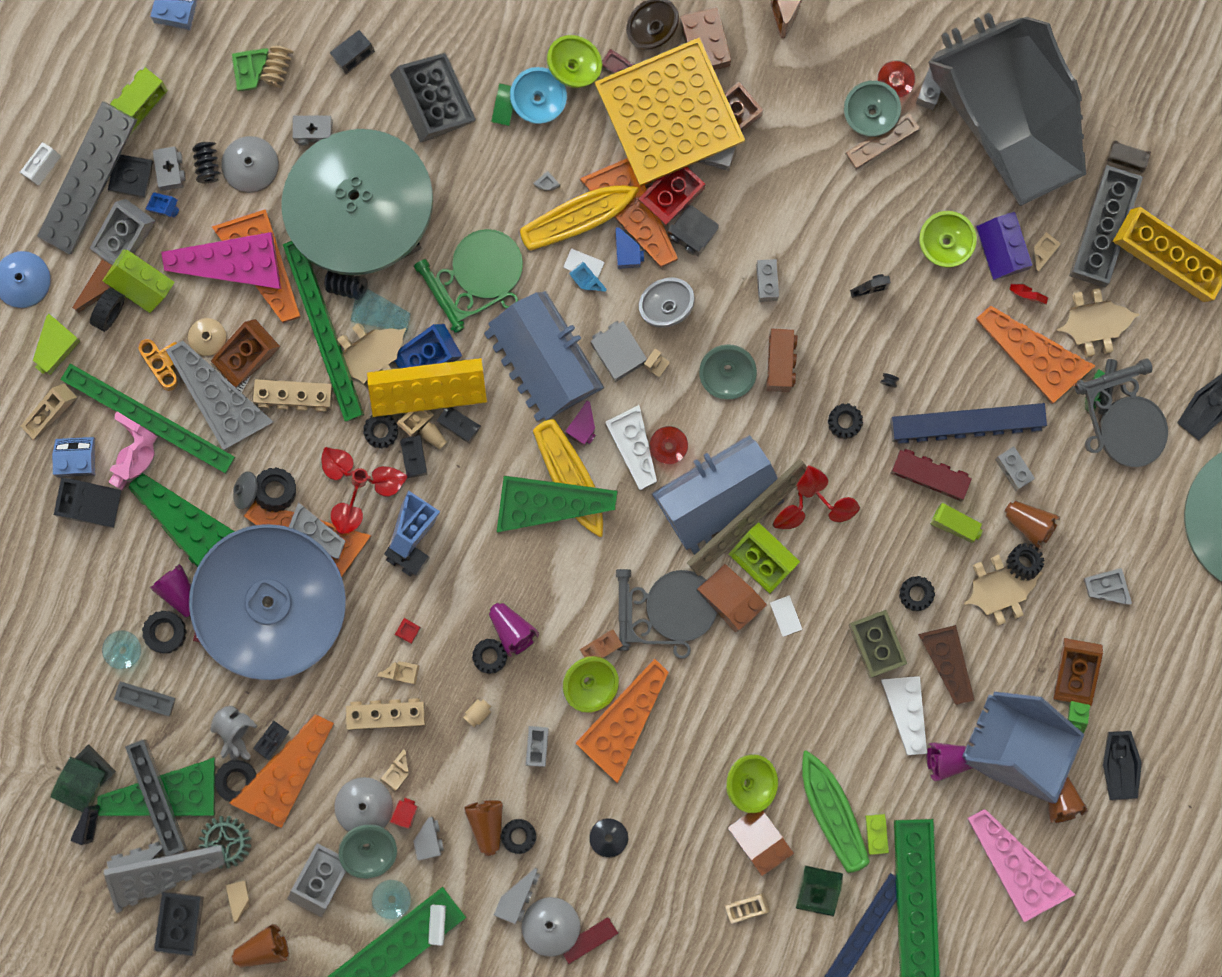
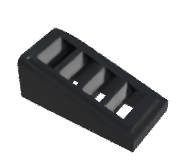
[70,804,100,845]

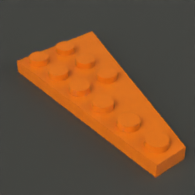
[580,158,678,267]
[212,209,301,323]
[976,306,1096,404]
[244,501,371,577]
[575,659,669,783]
[230,714,334,828]

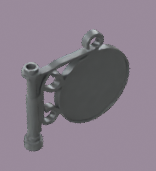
[1074,358,1168,467]
[616,569,717,659]

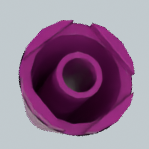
[150,564,191,618]
[489,603,539,657]
[926,742,973,781]

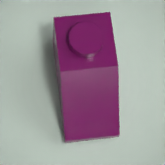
[565,400,596,447]

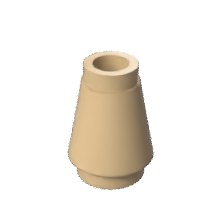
[419,421,447,449]

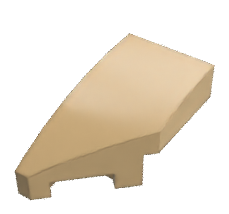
[1034,232,1061,271]
[378,661,420,685]
[380,749,408,792]
[226,881,250,924]

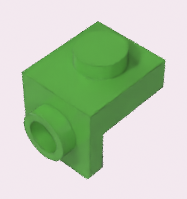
[1068,701,1090,734]

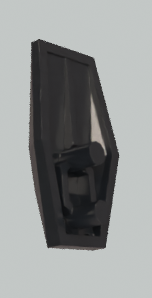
[1177,373,1222,440]
[1103,730,1142,800]

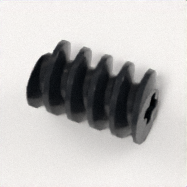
[192,142,220,183]
[324,271,368,300]

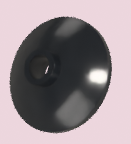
[589,818,628,857]

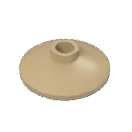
[188,318,226,356]

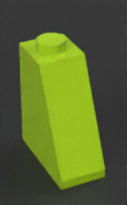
[33,314,80,375]
[930,503,983,543]

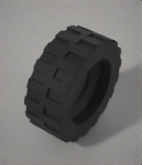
[90,288,125,332]
[255,467,296,512]
[142,610,187,654]
[215,759,257,802]

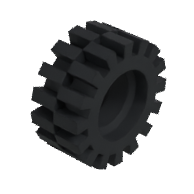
[828,403,863,439]
[363,415,399,449]
[1006,543,1044,581]
[899,576,935,611]
[472,639,507,674]
[501,819,536,854]

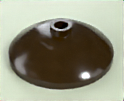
[626,0,679,50]

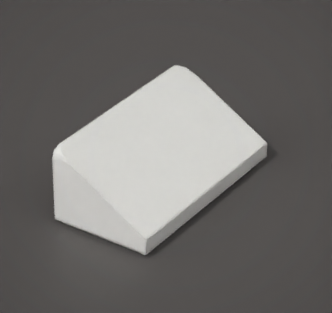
[20,142,61,185]
[429,905,446,945]

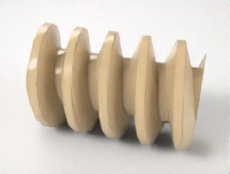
[260,46,294,88]

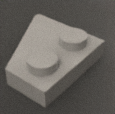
[1084,568,1132,605]

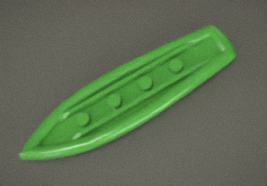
[802,750,870,873]

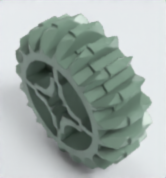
[199,816,251,869]

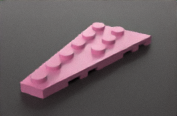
[967,809,1075,922]

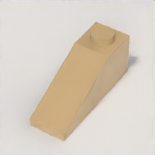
[21,384,77,440]

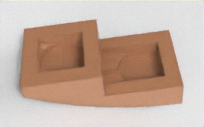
[580,629,623,658]

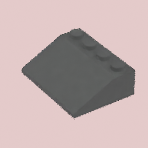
[390,53,476,143]

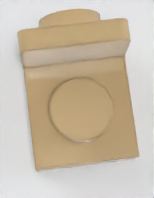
[644,349,670,377]

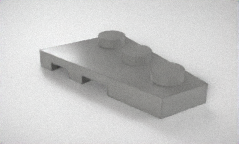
[289,502,346,559]

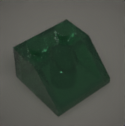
[50,757,105,813]
[796,865,843,917]

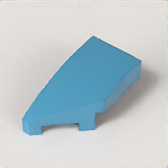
[568,262,607,292]

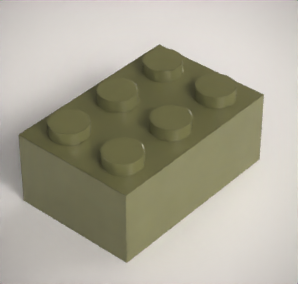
[849,610,908,679]

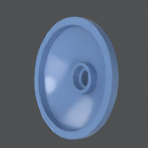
[0,251,51,308]

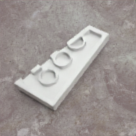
[605,405,657,490]
[881,676,927,755]

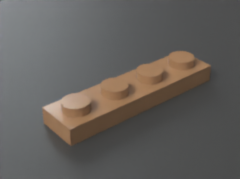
[846,113,920,169]

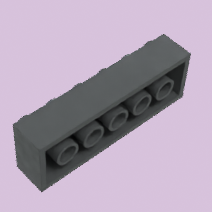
[1069,165,1143,288]

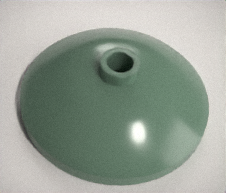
[844,81,901,137]
[699,344,757,399]
[338,825,397,878]

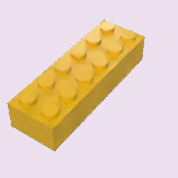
[1113,207,1222,302]
[367,358,487,417]

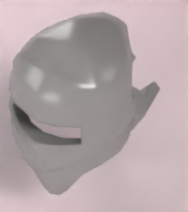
[211,706,257,760]

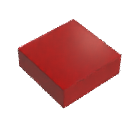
[395,618,421,644]

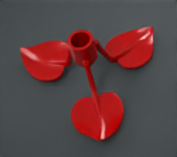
[321,447,407,534]
[772,465,860,529]

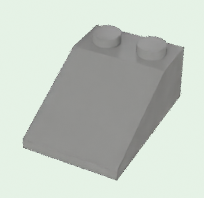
[90,199,155,265]
[287,843,346,917]

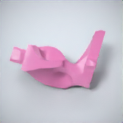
[109,412,158,491]

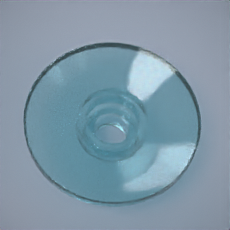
[102,630,141,669]
[372,880,411,919]

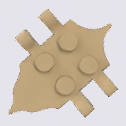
[1057,288,1139,358]
[337,323,406,384]
[964,555,1043,626]

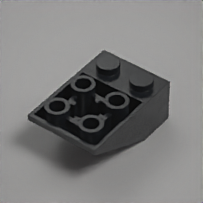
[53,477,122,528]

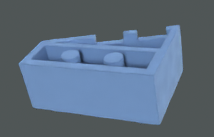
[390,490,440,559]

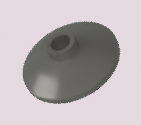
[233,472,257,510]

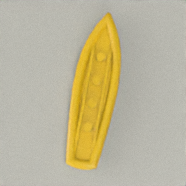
[520,186,639,251]
[533,419,603,537]

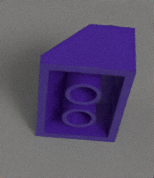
[976,212,1032,280]

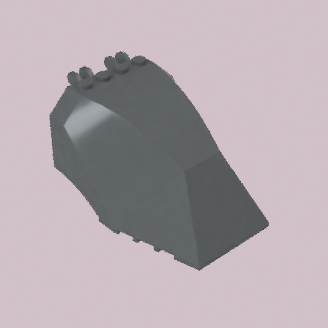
[928,13,1086,206]

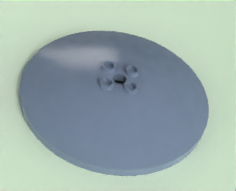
[189,524,346,680]

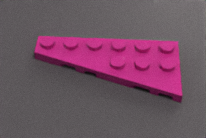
[161,232,281,289]

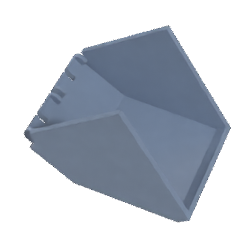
[962,692,1084,803]

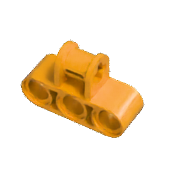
[138,339,178,391]

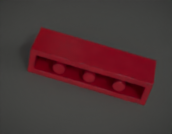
[890,449,972,502]

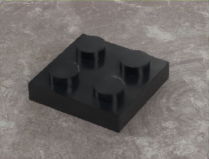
[107,154,153,198]

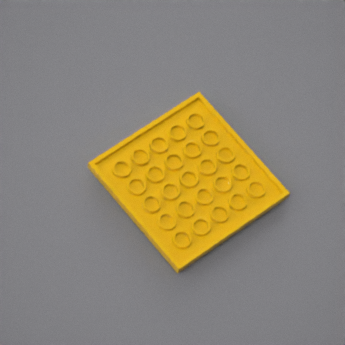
[595,38,745,186]

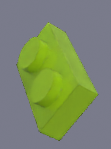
[865,814,889,855]

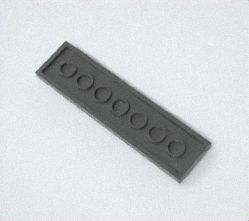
[37,101,137,255]

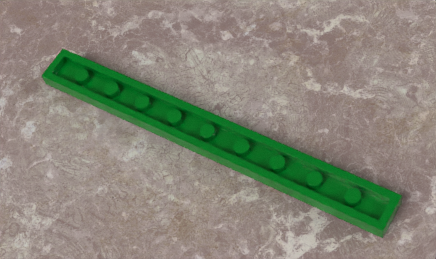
[283,241,364,422]
[60,363,236,474]

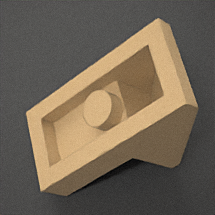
[397,410,434,437]

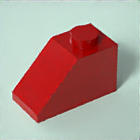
[390,798,419,829]

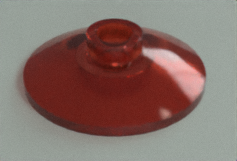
[877,60,915,98]
[650,426,688,464]

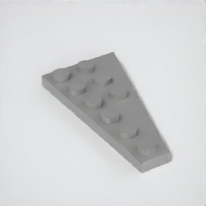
[166,340,273,450]
[104,845,225,913]

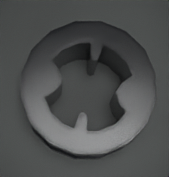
[880,373,899,388]

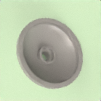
[221,136,279,193]
[639,278,695,328]
[335,777,393,832]
[522,897,580,957]

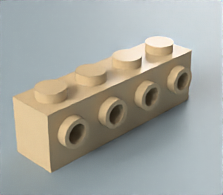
[253,379,333,412]
[346,698,426,730]

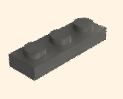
[114,681,176,716]

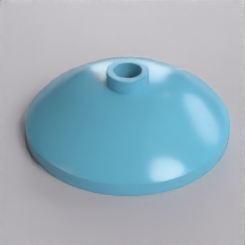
[510,67,567,124]

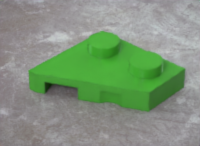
[232,48,269,92]

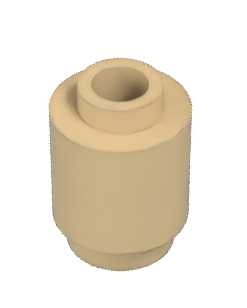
[463,699,491,728]

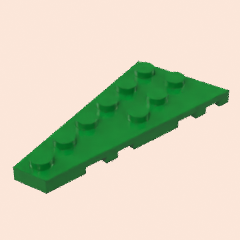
[128,473,235,567]
[496,475,618,533]
[97,757,215,816]

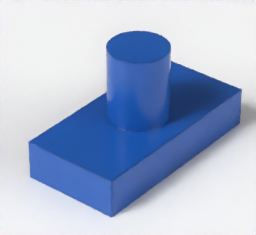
[145,192,179,218]

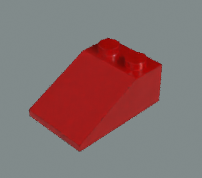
[638,167,705,225]

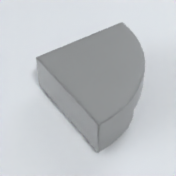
[533,171,560,191]

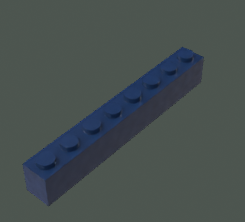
[890,403,1047,444]

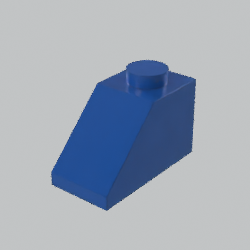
[616,228,644,269]

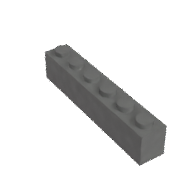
[125,739,187,856]

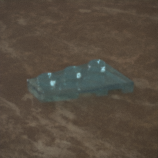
[351,289,411,333]

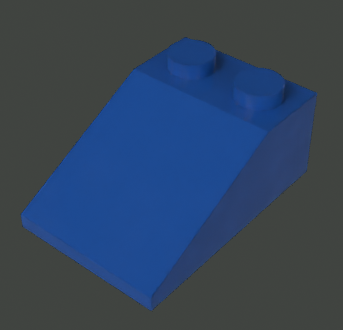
[395,324,462,368]

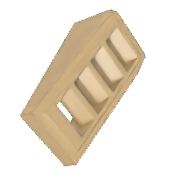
[725,893,769,924]

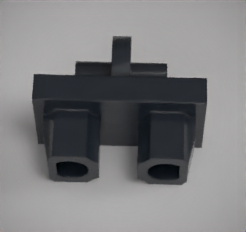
[253,720,289,760]

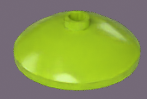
[547,35,602,88]
[919,211,977,268]
[563,656,619,712]
[726,754,778,813]

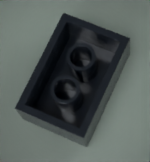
[154,892,204,956]

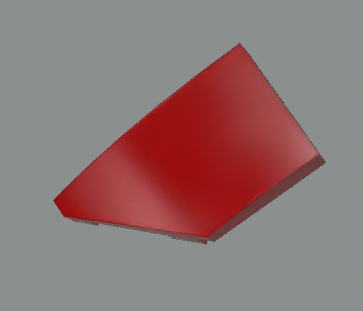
[1010,284,1048,305]

